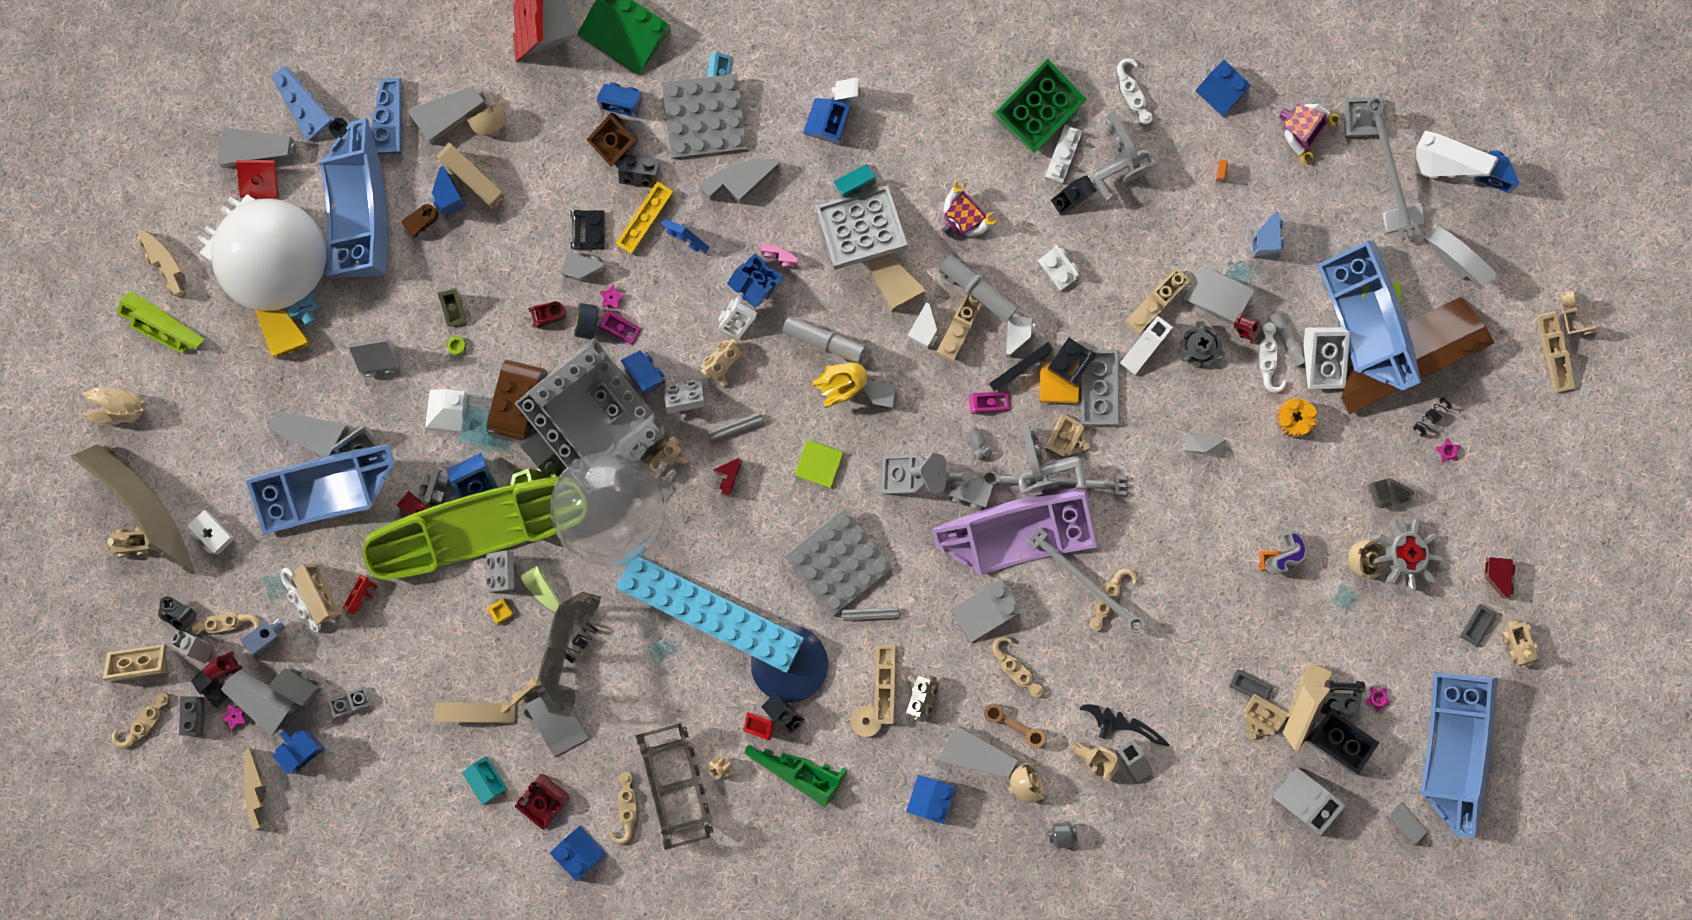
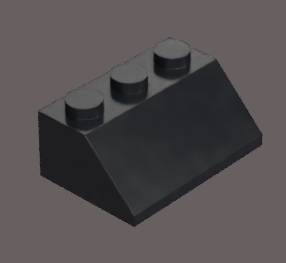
[1305,709,1380,775]

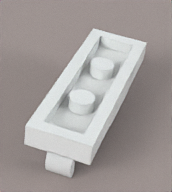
[1045,125,1083,184]

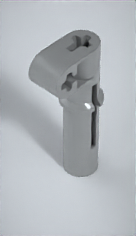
[938,254,1018,323]
[783,317,871,368]

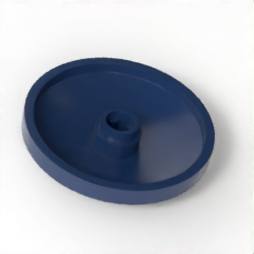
[751,625,828,703]

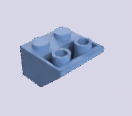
[1252,212,1284,258]

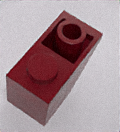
[1484,557,1515,599]

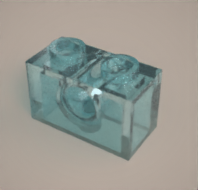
[458,405,490,449]

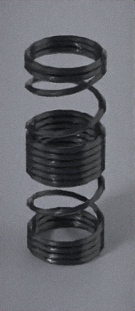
[1413,397,1452,437]
[561,621,599,664]

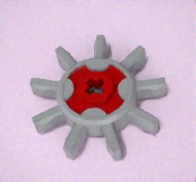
[1373,518,1443,592]

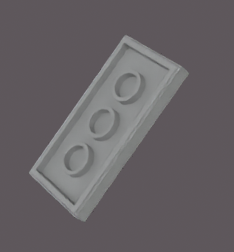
[1080,350,1119,426]

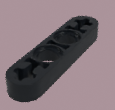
[989,342,1054,392]

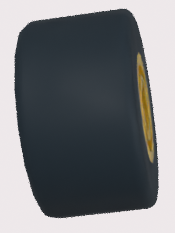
[574,303,598,339]

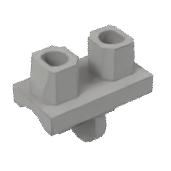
[417,468,450,504]

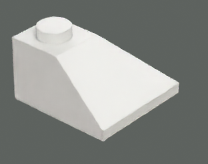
[425,389,468,432]

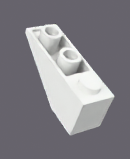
[1120,316,1173,375]

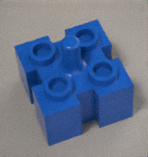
[727,253,784,308]
[273,730,325,774]

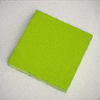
[794,440,843,489]

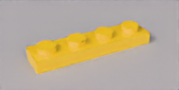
[615,181,674,255]

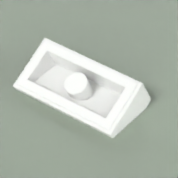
[1382,203,1424,233]

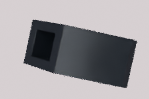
[1051,175,1097,215]
[761,693,805,733]

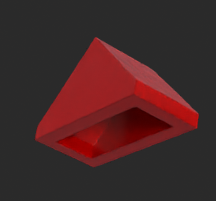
[743,712,775,740]

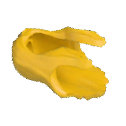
[812,362,867,408]

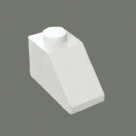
[832,78,859,106]
[908,303,938,349]
[1006,316,1035,357]

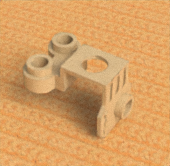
[1561,291,1600,334]

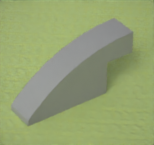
[699,159,781,204]
[1424,225,1497,290]

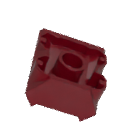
[515,774,570,830]

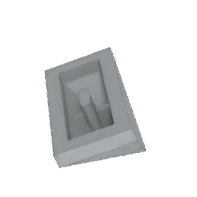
[1184,432,1226,458]

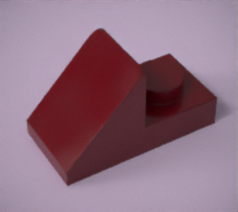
[713,458,742,497]

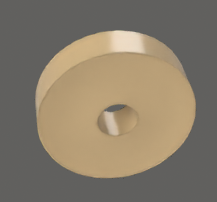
[851,706,881,737]

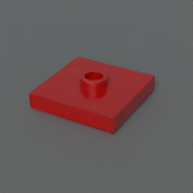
[236,160,278,198]

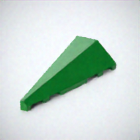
[744,745,847,808]

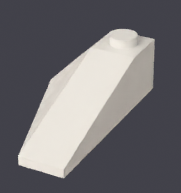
[1415,131,1498,178]

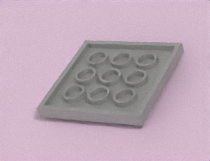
[662,73,746,158]
[815,185,908,270]
[784,508,892,616]

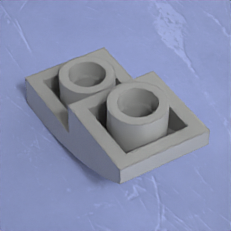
[327,686,371,719]

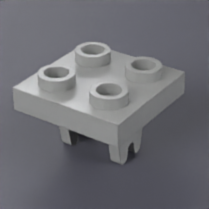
[1344,97,1384,137]
[664,381,705,419]
[486,550,521,592]

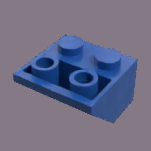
[803,98,851,145]

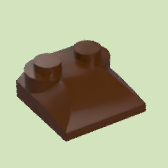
[586,113,638,167]

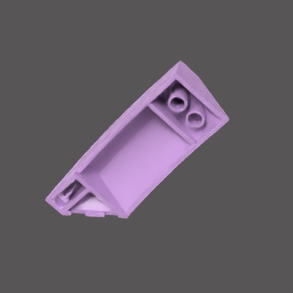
[932,488,1097,576]

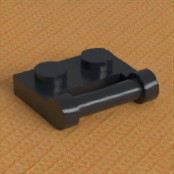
[570,210,605,249]
[1047,337,1097,387]
[1320,680,1365,715]

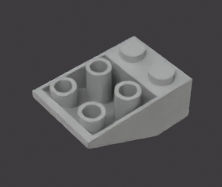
[1272,767,1345,836]

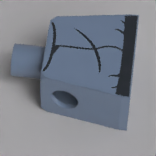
[241,619,286,660]

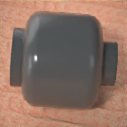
[1048,822,1077,849]

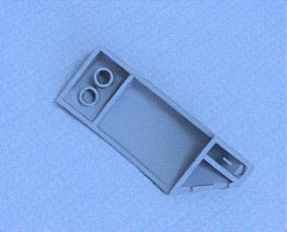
[1317,241,1421,390]
[246,444,395,535]
[1420,672,1498,838]

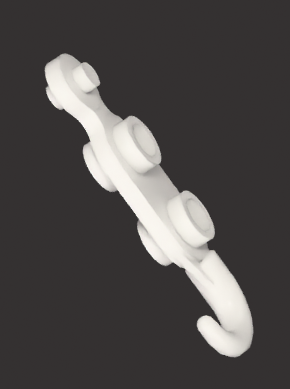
[1117,58,1152,125]
[1259,323,1286,393]
[281,568,321,632]

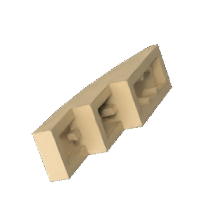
[1536,311,1575,393]
[874,644,895,724]
[434,702,515,723]
[243,749,266,831]

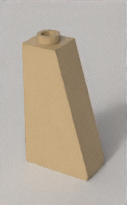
[436,143,504,209]
[864,254,925,311]

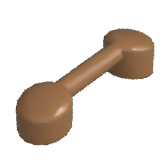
[984,703,1045,748]

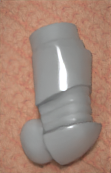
[967,428,991,460]

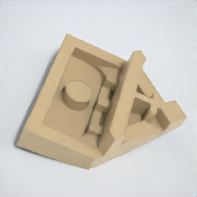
[1045,414,1090,457]
[1244,694,1288,740]

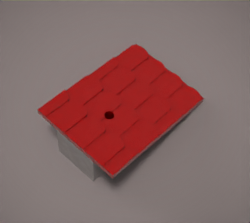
[513,0,578,62]

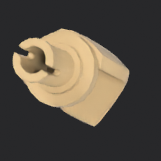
[1070,741,1119,782]

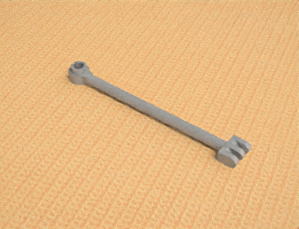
[1367,98,1420,241]
[982,471,1128,496]
[1025,527,1144,633]

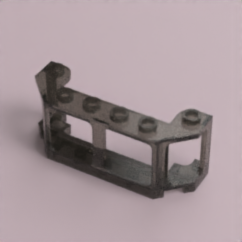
[535,592,601,717]
[635,723,714,850]

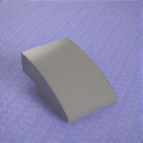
[1183,267,1254,325]
[526,686,589,757]

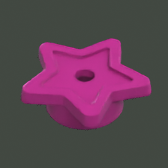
[600,285,624,309]
[1436,438,1461,462]
[1365,687,1391,712]
[221,705,246,730]

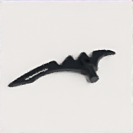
[1080,704,1169,746]

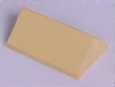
[292,564,342,626]
[103,644,168,682]
[1283,686,1330,752]

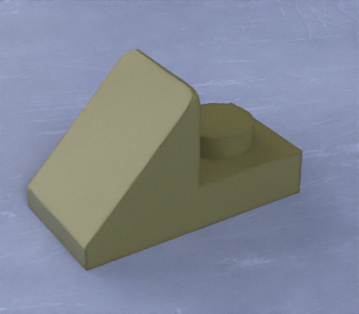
[438,287,466,326]

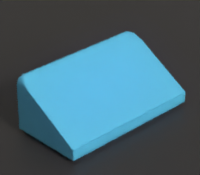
[708,52,732,77]

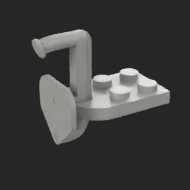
[1093,111,1159,202]
[1018,422,1087,494]
[881,453,971,494]

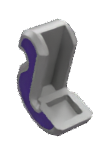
[1265,530,1307,575]

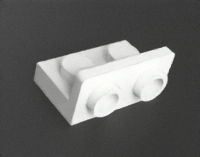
[1038,245,1080,291]
[718,295,757,339]

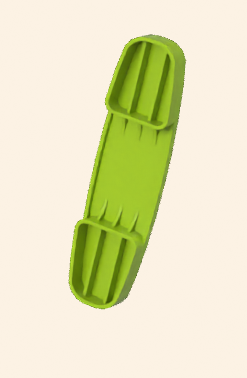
[362,476,587,580]

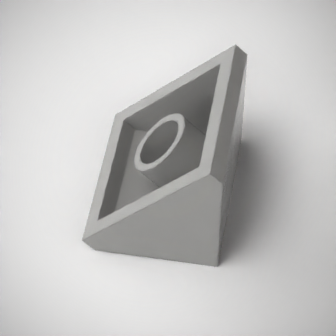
[332,425,380,454]

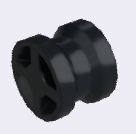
[329,118,348,139]

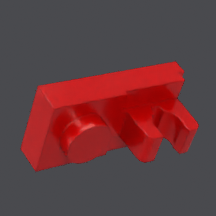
[342,574,378,614]

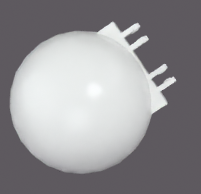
[197,195,327,311]

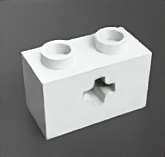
[188,510,234,555]

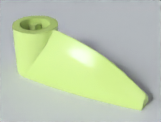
[521,566,565,615]

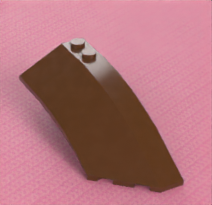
[1341,297,1495,415]

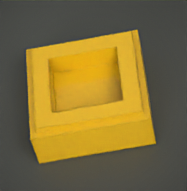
[487,598,514,625]

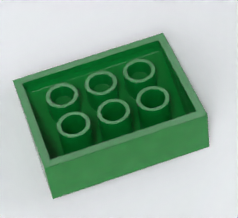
[577,0,671,75]
[991,59,1087,153]

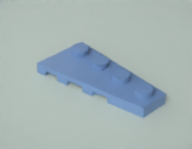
[271,67,335,141]
[371,78,402,154]

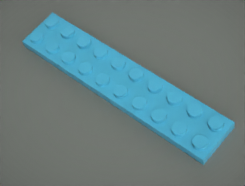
[616,554,805,673]

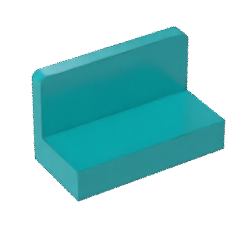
[834,164,876,198]
[462,756,507,805]

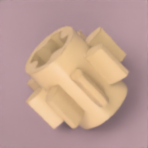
[708,755,733,780]

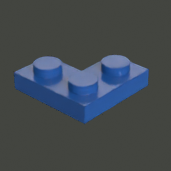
[661,219,710,253]

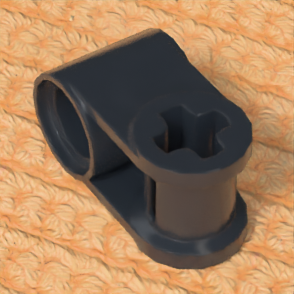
[158,596,197,632]

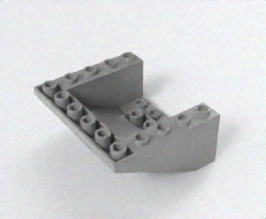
[515,337,666,493]

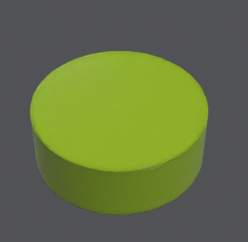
[447,336,466,356]

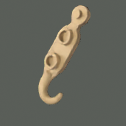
[1089,568,1137,631]
[188,613,260,635]
[992,636,1043,698]
[500,664,557,714]
[112,693,169,749]
[610,772,637,845]

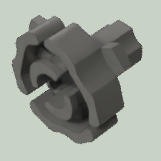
[1179,321,1225,368]

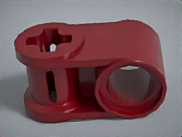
[528,301,567,328]
[1234,313,1263,344]
[396,490,429,516]
[204,651,243,680]

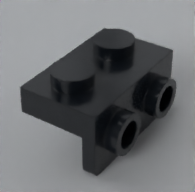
[618,155,660,188]

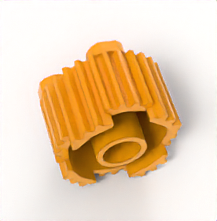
[1276,397,1317,438]

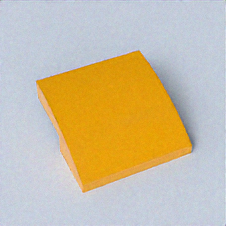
[1040,362,1079,403]

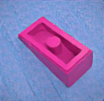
[598,310,641,345]
[969,392,1010,414]

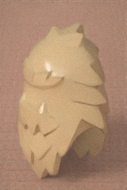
[82,387,147,425]

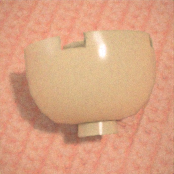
[467,103,506,138]
[1348,540,1386,579]
[1009,762,1045,803]

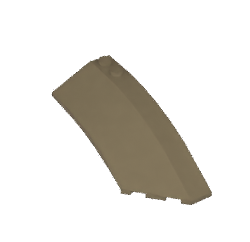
[71,444,195,574]

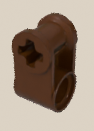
[401,204,439,238]

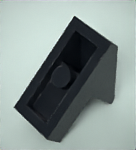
[191,667,229,708]

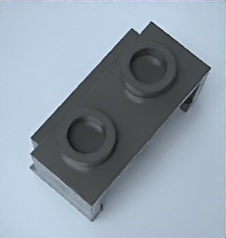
[179,696,205,736]

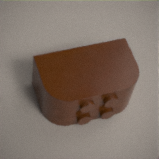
[487,359,547,443]

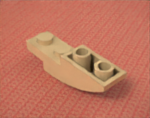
[137,229,185,298]
[1124,267,1190,335]
[936,294,982,362]

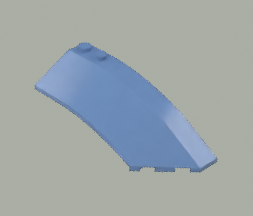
[318,118,388,278]

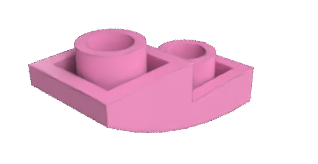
[760,243,798,268]

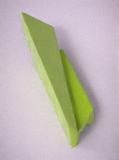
[116,291,204,353]

